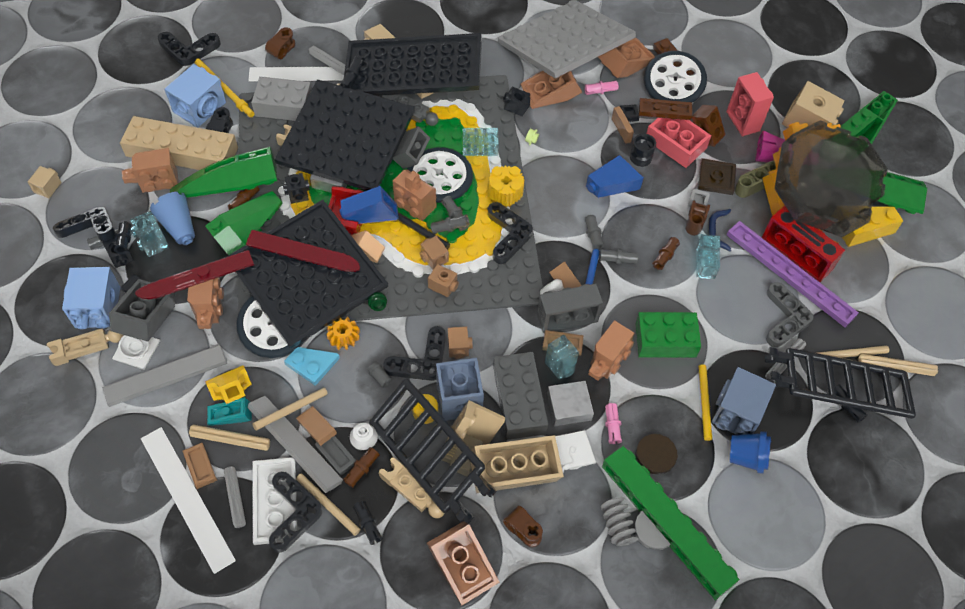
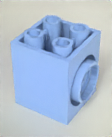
[164,64,226,128]
[62,267,120,329]

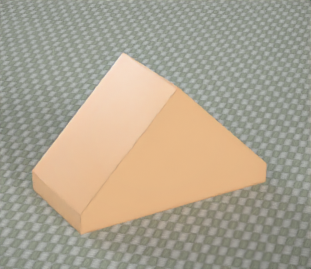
[351,231,385,263]

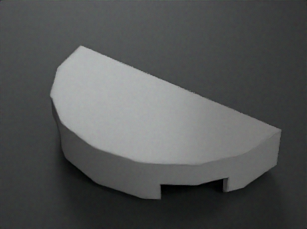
[634,511,671,550]

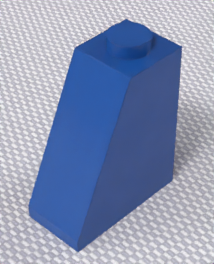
[586,155,644,198]
[340,186,399,224]

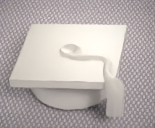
[112,335,160,370]
[555,430,596,473]

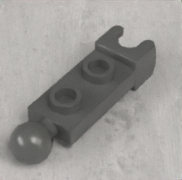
[381,94,439,126]

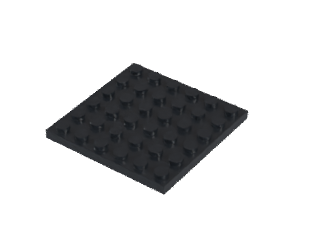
[275,79,415,191]
[225,199,388,349]

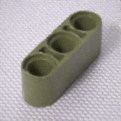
[735,161,776,198]

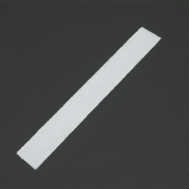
[248,67,344,81]
[141,427,236,574]

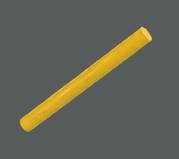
[698,365,712,441]

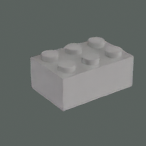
[251,76,312,121]

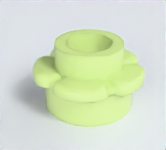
[525,128,539,145]

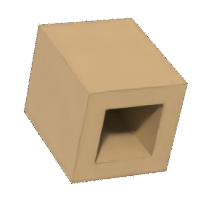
[28,166,62,198]

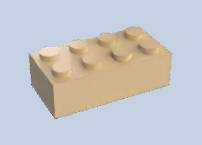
[471,435,564,494]

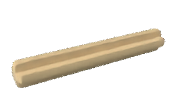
[858,354,938,376]
[189,425,270,451]

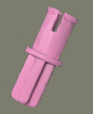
[584,81,619,95]
[605,403,622,444]

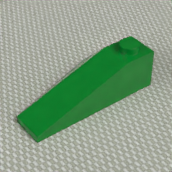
[205,191,283,255]

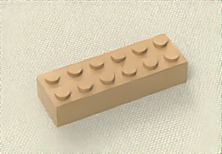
[120,116,238,170]

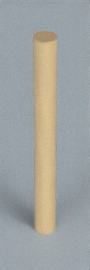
[813,346,889,361]
[253,388,328,431]
[296,473,361,536]

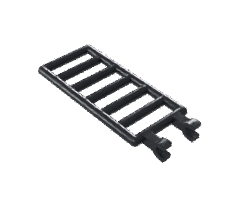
[764,347,916,419]
[369,379,497,523]

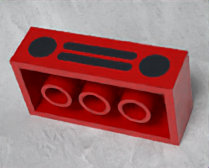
[762,205,845,282]

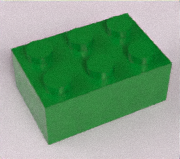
[635,312,701,358]

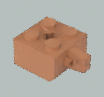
[122,148,178,193]
[393,170,436,221]
[187,277,224,329]
[589,320,635,381]

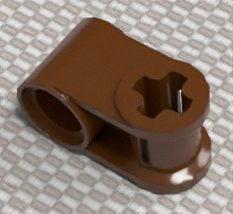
[265,27,296,60]
[686,200,710,236]
[503,505,543,548]

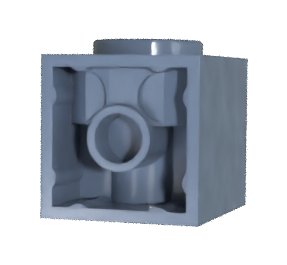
[436,358,484,421]
[711,367,776,435]

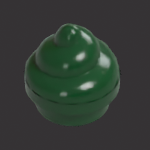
[368,292,387,311]

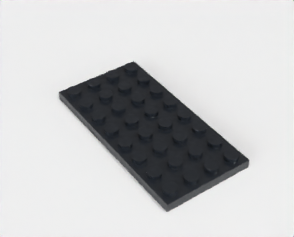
[343,33,482,96]

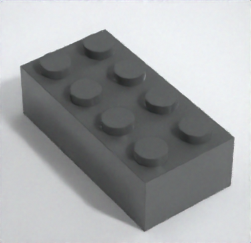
[493,352,548,440]

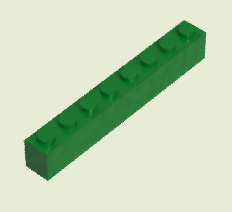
[602,446,740,601]

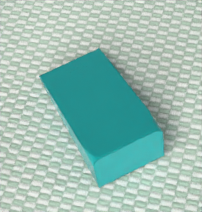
[207,397,252,426]

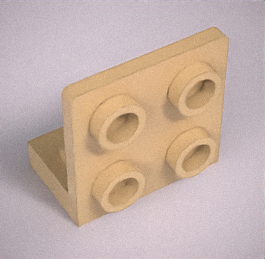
[448,400,505,447]

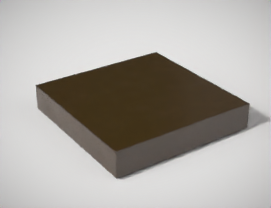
[698,158,736,195]

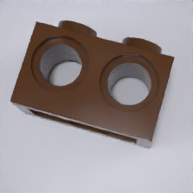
[692,104,726,147]

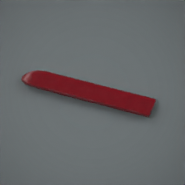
[246,230,360,272]
[135,250,254,300]

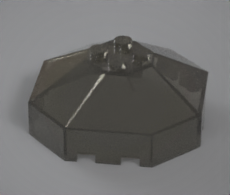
[774,120,888,237]

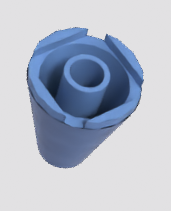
[150,192,195,245]

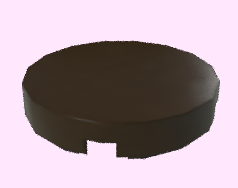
[636,434,678,474]

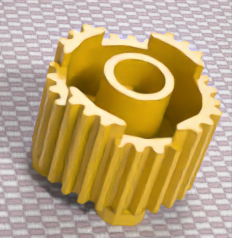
[487,166,524,207]

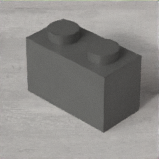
[393,127,430,169]

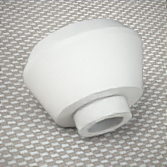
[540,279,564,294]
[350,423,378,450]

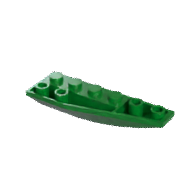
[818,91,898,164]
[170,147,277,198]
[812,168,927,214]

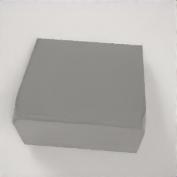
[688,189,710,207]

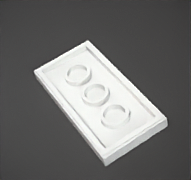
[253,457,298,545]

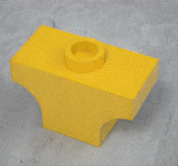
[205,365,252,404]

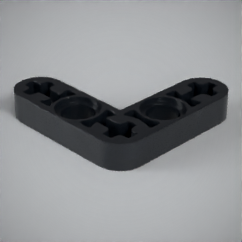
[158,32,221,66]
[488,202,533,264]
[53,207,116,241]
[384,326,446,381]
[269,472,322,553]

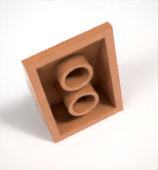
[598,38,655,78]
[521,71,582,109]
[427,521,500,605]

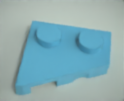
[284,347,340,386]

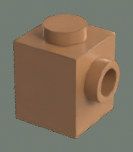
[419,235,449,270]
[428,264,459,297]
[448,327,473,359]

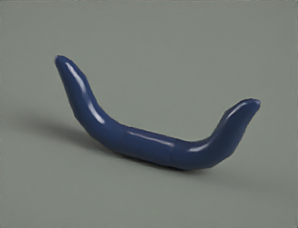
[709,209,731,252]

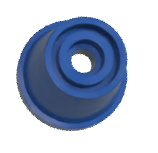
[730,431,771,474]

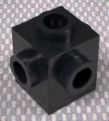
[283,173,310,204]

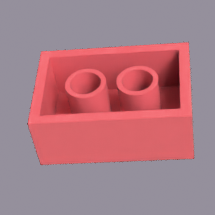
[726,72,774,137]
[647,118,711,168]

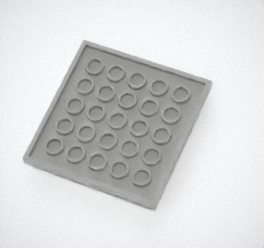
[497,0,636,78]

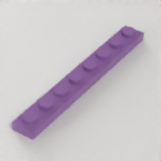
[727,221,859,328]

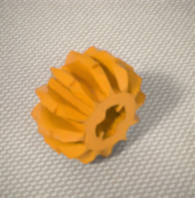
[327,317,360,350]

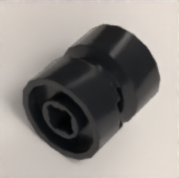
[630,134,656,167]

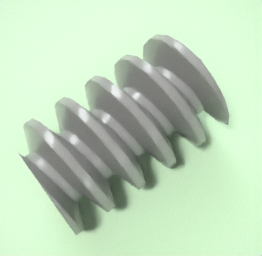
[601,497,639,546]

